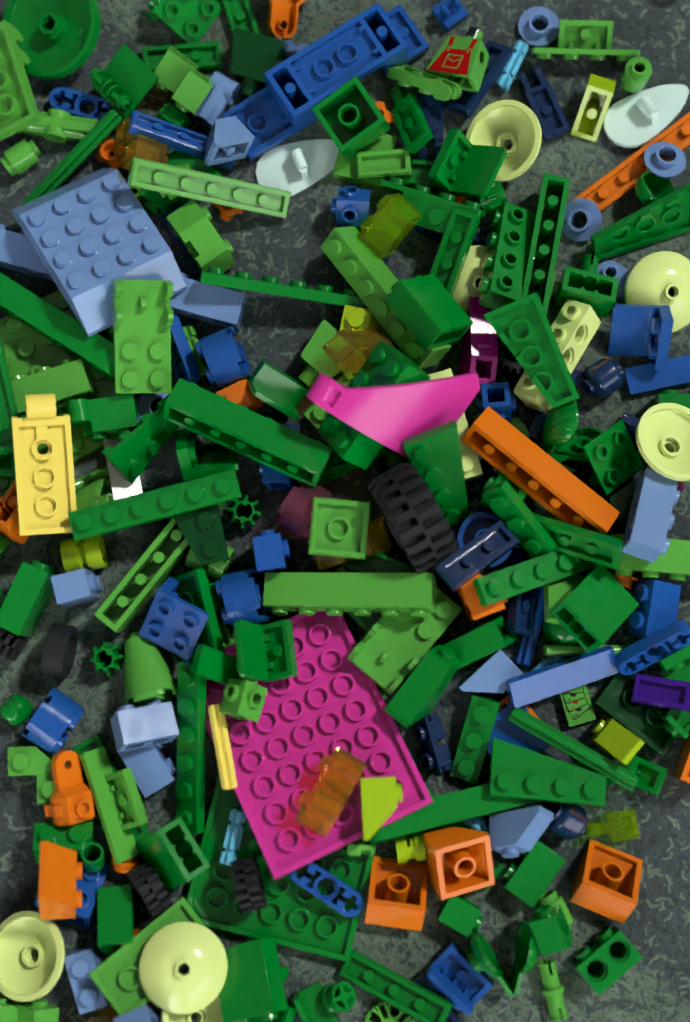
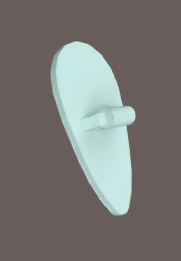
[604,84,689,148]
[256,139,339,196]

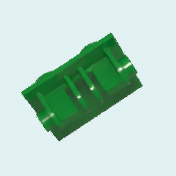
[90,43,159,120]
[582,419,644,495]

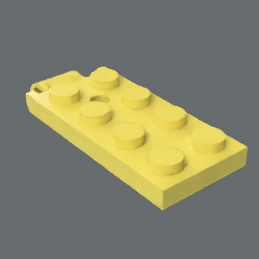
[11,394,77,536]

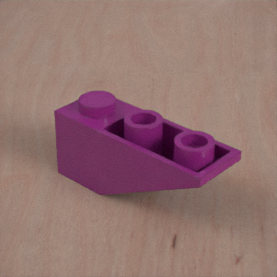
[459,296,498,384]

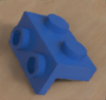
[426,941,494,1016]

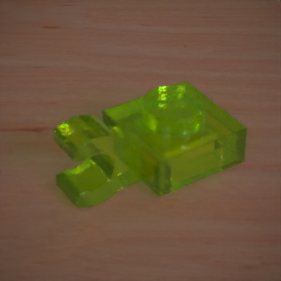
[586,808,640,842]

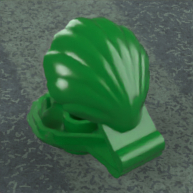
[537,400,602,463]
[466,920,540,996]

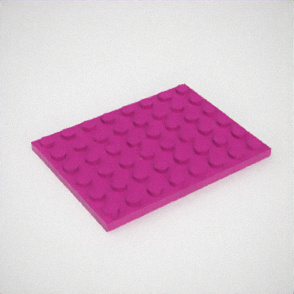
[206,612,433,880]

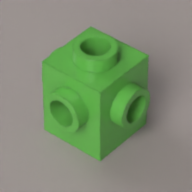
[219,677,268,722]

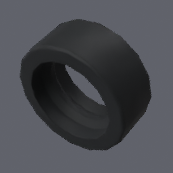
[41,623,78,679]

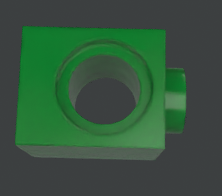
[436,895,483,937]
[529,905,574,957]

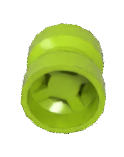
[395,832,426,864]

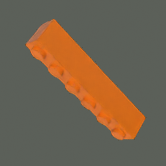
[461,406,620,535]

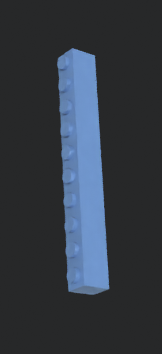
[0,224,247,331]

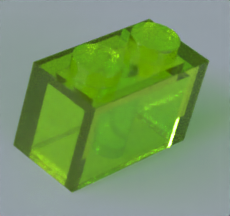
[357,193,423,259]

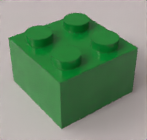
[312,76,391,160]

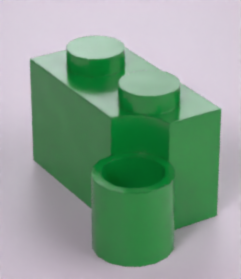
[66,393,140,442]
[33,821,105,873]

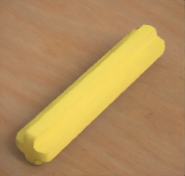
[208,704,237,790]

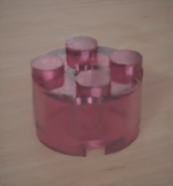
[274,483,333,539]

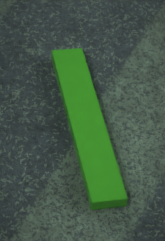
[127,157,291,219]

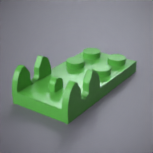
[0,20,41,141]
[112,279,174,394]
[347,587,463,695]
[89,896,206,1016]

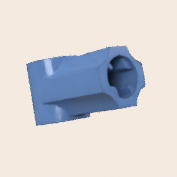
[193,71,241,128]

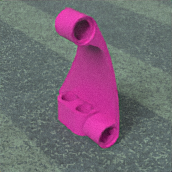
[306,372,480,459]

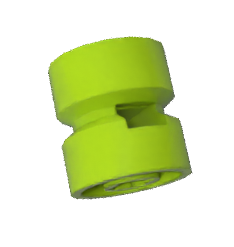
[60,535,108,573]

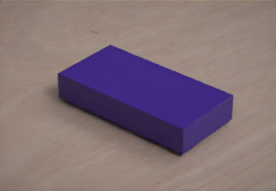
[631,673,690,712]

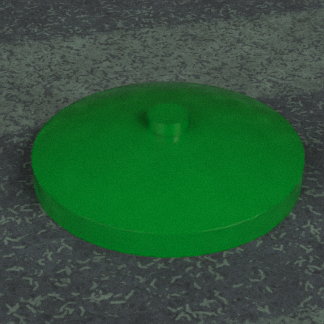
[2,0,101,80]

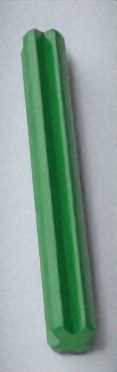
[22,109,123,205]
[508,707,639,791]

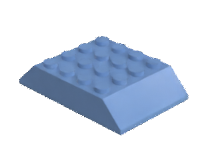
[11,166,187,337]

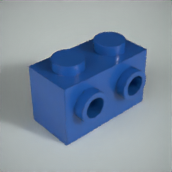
[252,530,291,575]
[629,579,681,637]

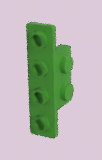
[530,19,640,61]
[80,746,148,864]

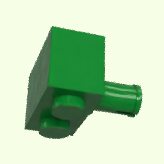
[553,254,619,318]

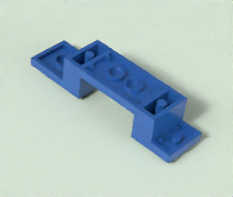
[221,2,429,162]

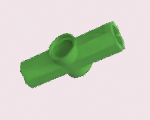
[17,109,99,144]

